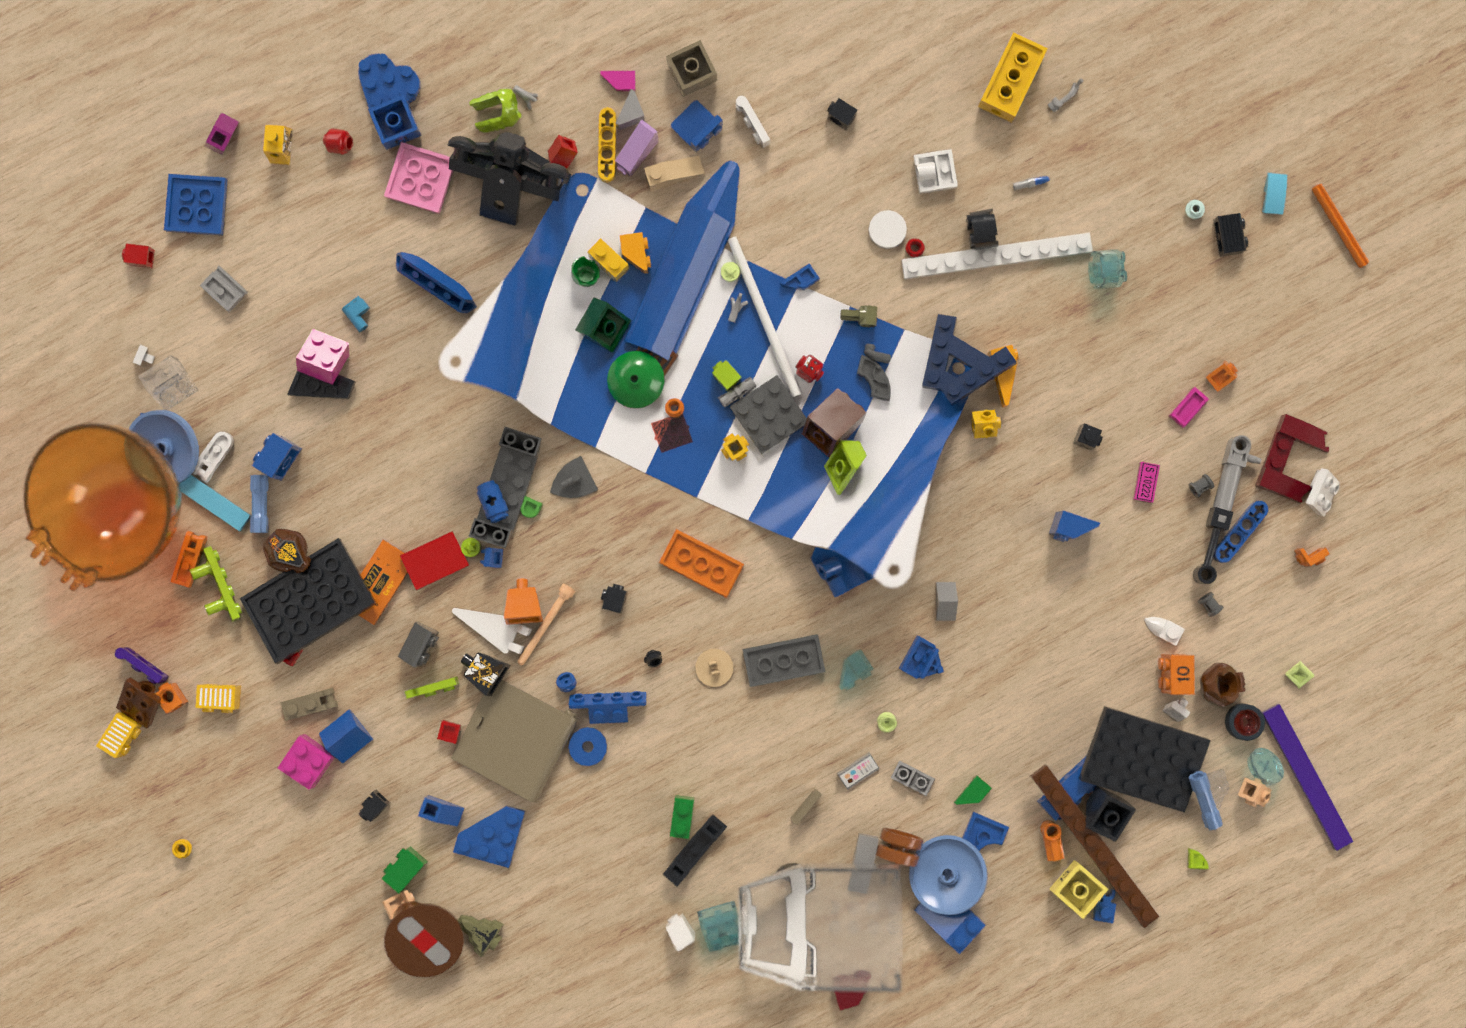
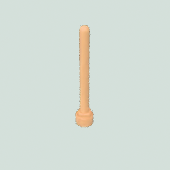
[518,583,576,665]

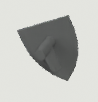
[550,456,598,498]

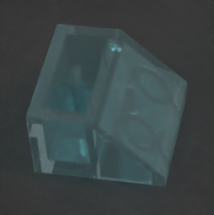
[697,901,746,952]

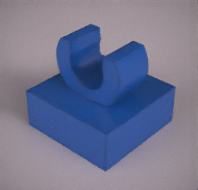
[480,547,503,568]

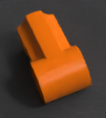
[1040,820,1064,861]

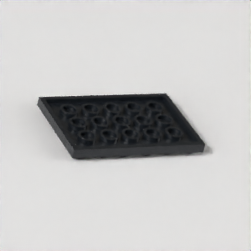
[240,538,377,664]
[1078,706,1211,813]

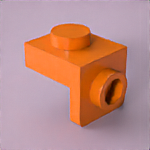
[1294,547,1330,567]

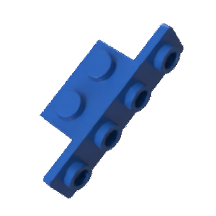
[569,691,647,724]

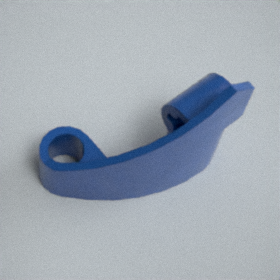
[811,547,874,598]

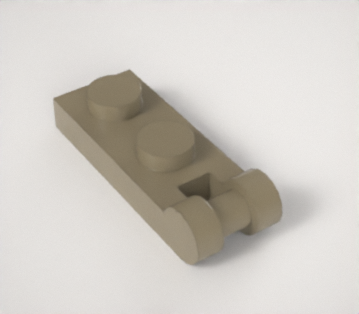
[281,688,338,721]

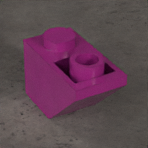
[205,112,239,155]

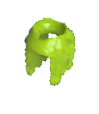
[469,89,521,133]

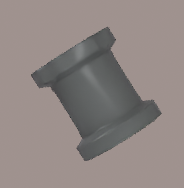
[1188,474,1215,498]
[1198,592,1224,617]

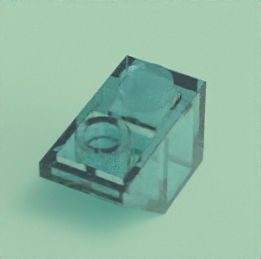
[838,649,873,691]

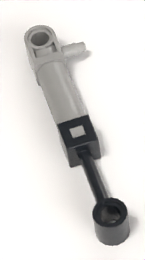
[1193,435,1261,584]

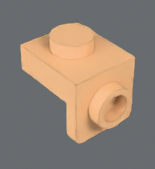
[382,890,415,919]

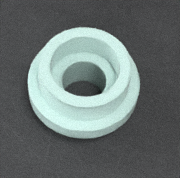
[1185,200,1205,219]

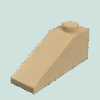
[644,156,705,191]

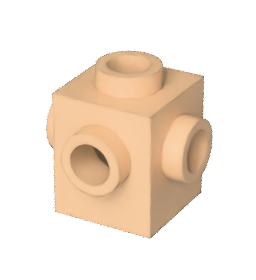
[1238,778,1272,808]

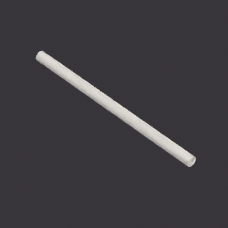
[728,237,801,398]

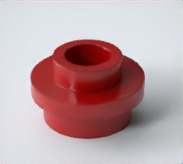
[905,238,925,258]

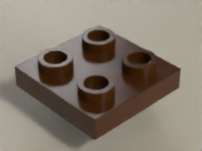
[116,677,161,729]

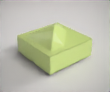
[1285,661,1314,688]

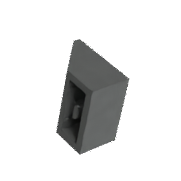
[398,622,439,668]

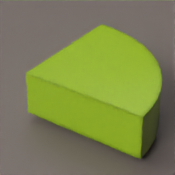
[1188,848,1209,870]

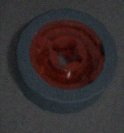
[1225,703,1265,741]

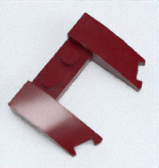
[1255,414,1329,503]

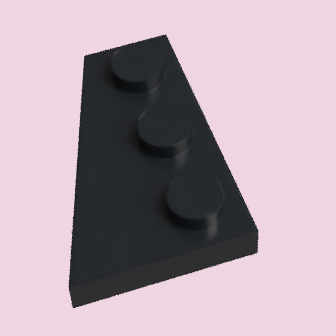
[287,371,356,399]

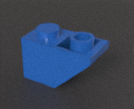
[418,795,465,827]

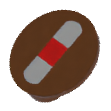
[384,901,464,977]

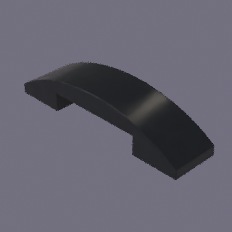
[662,814,727,887]

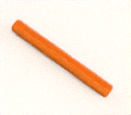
[1312,183,1369,268]

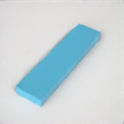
[176,474,252,531]

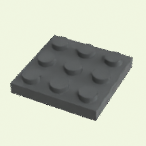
[730,375,807,455]

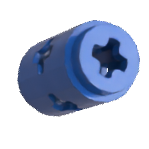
[477,480,509,523]

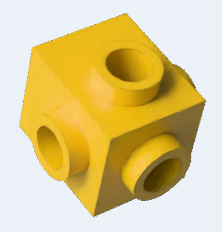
[971,410,1001,439]
[721,433,749,462]

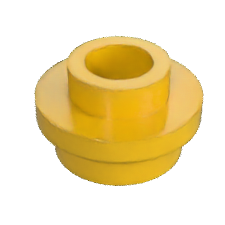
[172,839,192,859]

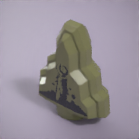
[458,915,504,957]

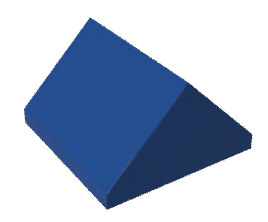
[319,709,373,763]

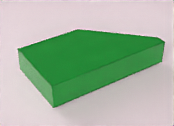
[954,775,992,805]

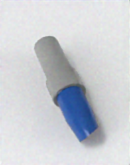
[1013,176,1050,191]

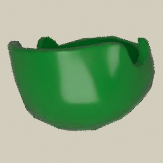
[571,256,600,287]

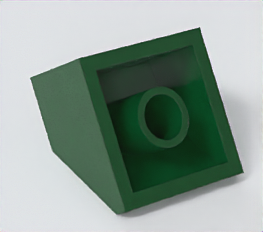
[575,297,631,353]

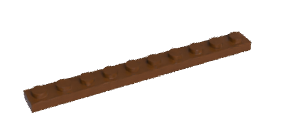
[1030,764,1160,929]

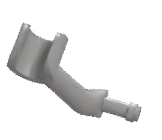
[1048,79,1083,112]

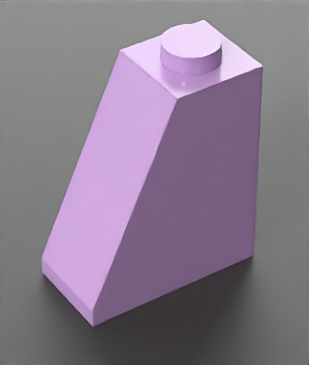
[615,120,659,177]

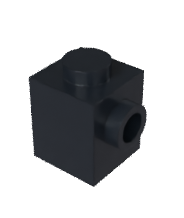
[1073,423,1103,450]
[601,583,628,614]

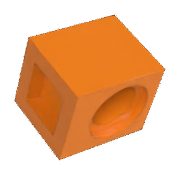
[155,682,188,714]

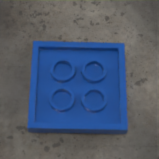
[164,174,228,236]

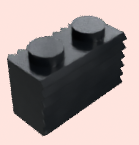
[1213,213,1249,257]

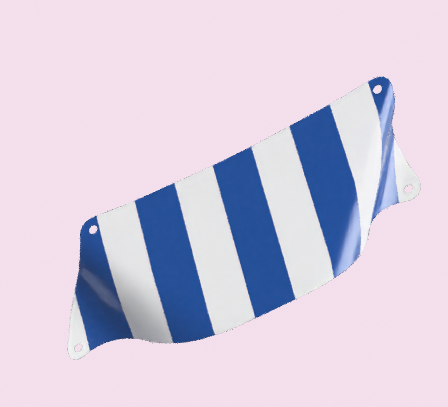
[439,173,971,588]

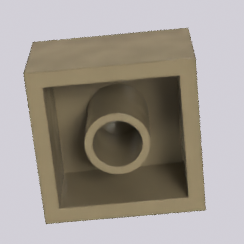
[666,40,717,97]

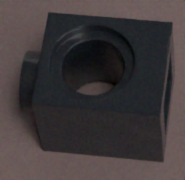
[827,98,858,131]

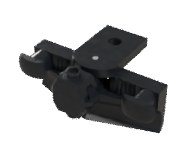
[448,132,571,226]

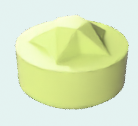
[721,262,740,282]
[877,712,897,732]

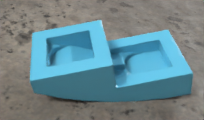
[1262,173,1287,214]

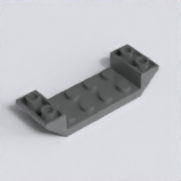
[469,427,542,548]

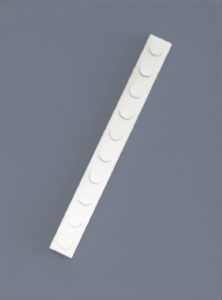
[901,233,1093,279]

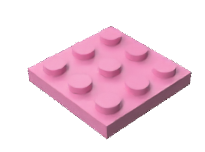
[384,142,453,214]

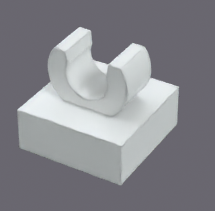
[133,345,155,365]
[1163,697,1190,722]

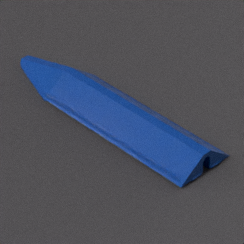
[624,161,740,360]

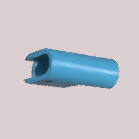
[342,296,370,332]

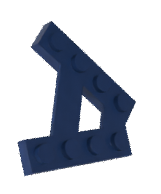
[922,314,1017,406]

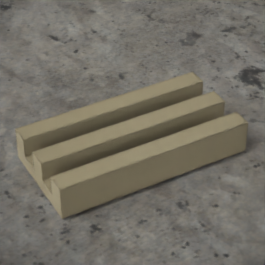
[791,789,822,825]

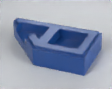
[780,263,820,290]

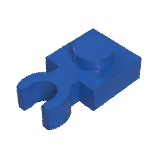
[1093,889,1116,924]

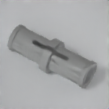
[718,377,756,408]

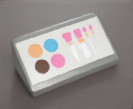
[837,752,880,790]

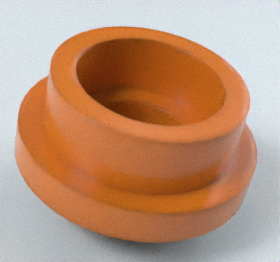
[665,398,684,418]

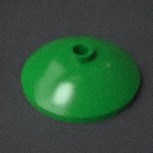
[607,351,665,409]

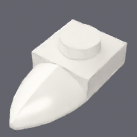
[1144,617,1185,646]

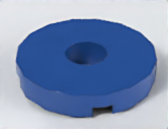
[569,727,608,766]

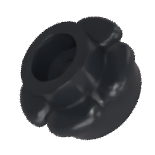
[644,650,662,668]

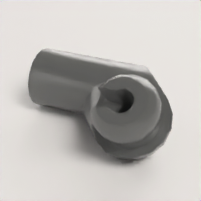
[864,344,891,364]

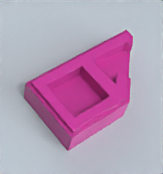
[600,71,636,91]

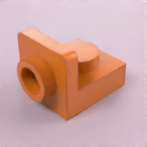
[1206,361,1238,392]

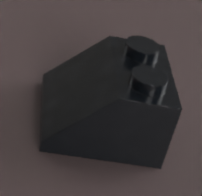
[1086,786,1136,842]

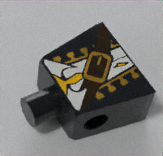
[461,652,511,697]

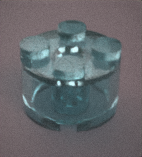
[1088,249,1127,289]

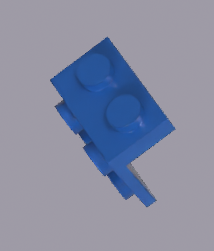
[671,100,723,152]

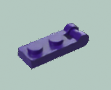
[115,647,169,684]

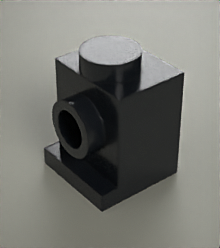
[359,789,391,822]

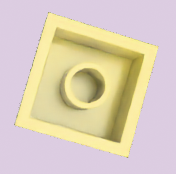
[1050,860,1109,919]

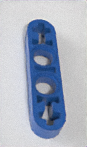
[1214,501,1268,563]

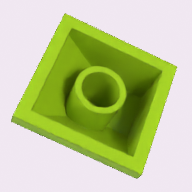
[824,440,867,495]

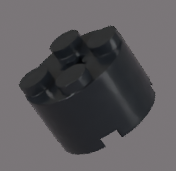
[966,208,999,251]

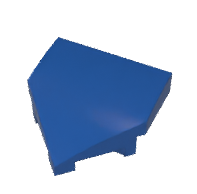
[898,635,944,679]

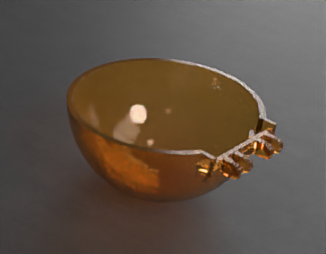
[23,423,182,592]

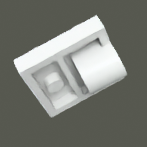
[913,149,958,194]
[1306,468,1340,517]

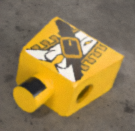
[263,125,293,165]

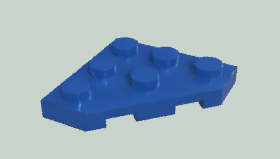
[453,806,525,868]

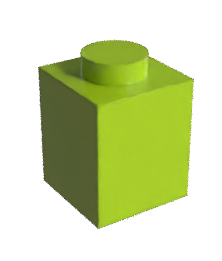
[712,360,742,392]

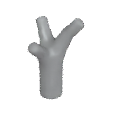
[513,85,538,110]
[728,293,748,323]

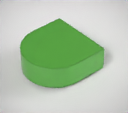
[520,496,543,518]

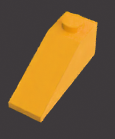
[987,345,1019,408]

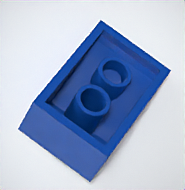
[914,902,986,954]

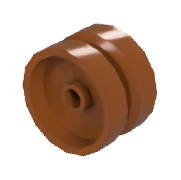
[876,827,924,867]

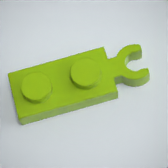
[404,677,459,699]

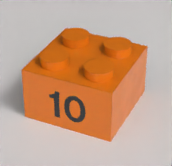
[1158,654,1195,695]

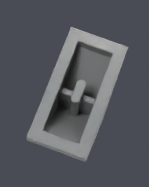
[616,89,645,130]
[936,582,958,621]

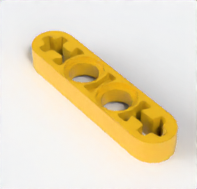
[598,107,617,182]

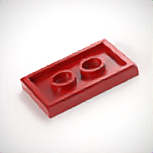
[400,531,469,591]

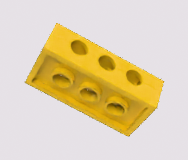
[978,32,1048,123]

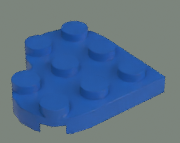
[358,54,421,108]

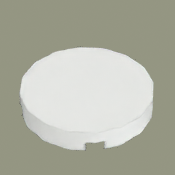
[868,210,907,249]

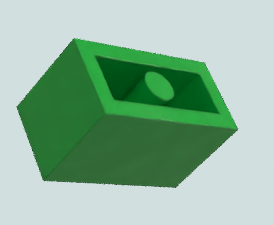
[670,795,695,839]
[381,846,428,894]

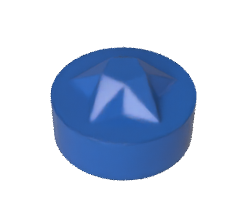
[556,672,577,692]

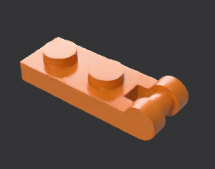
[170,531,207,588]

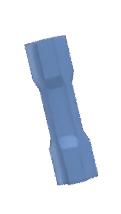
[250,475,269,533]
[1189,771,1223,830]

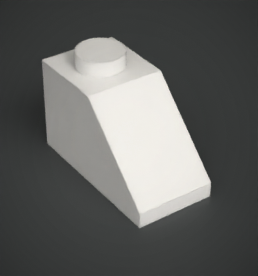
[666,914,695,951]

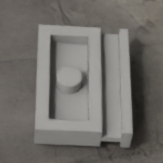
[200,266,248,312]

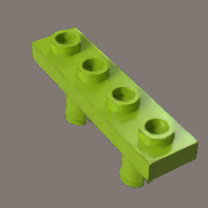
[190,546,242,622]

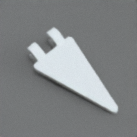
[452,608,532,654]

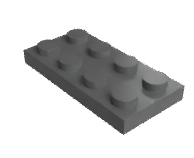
[743,634,826,687]

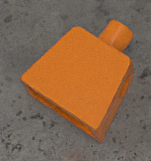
[504,578,543,625]

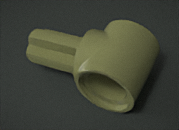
[840,305,878,327]

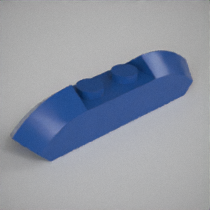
[396,252,477,313]

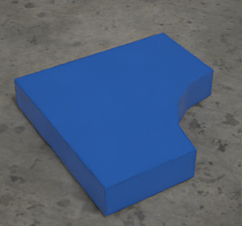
[962,812,1009,851]

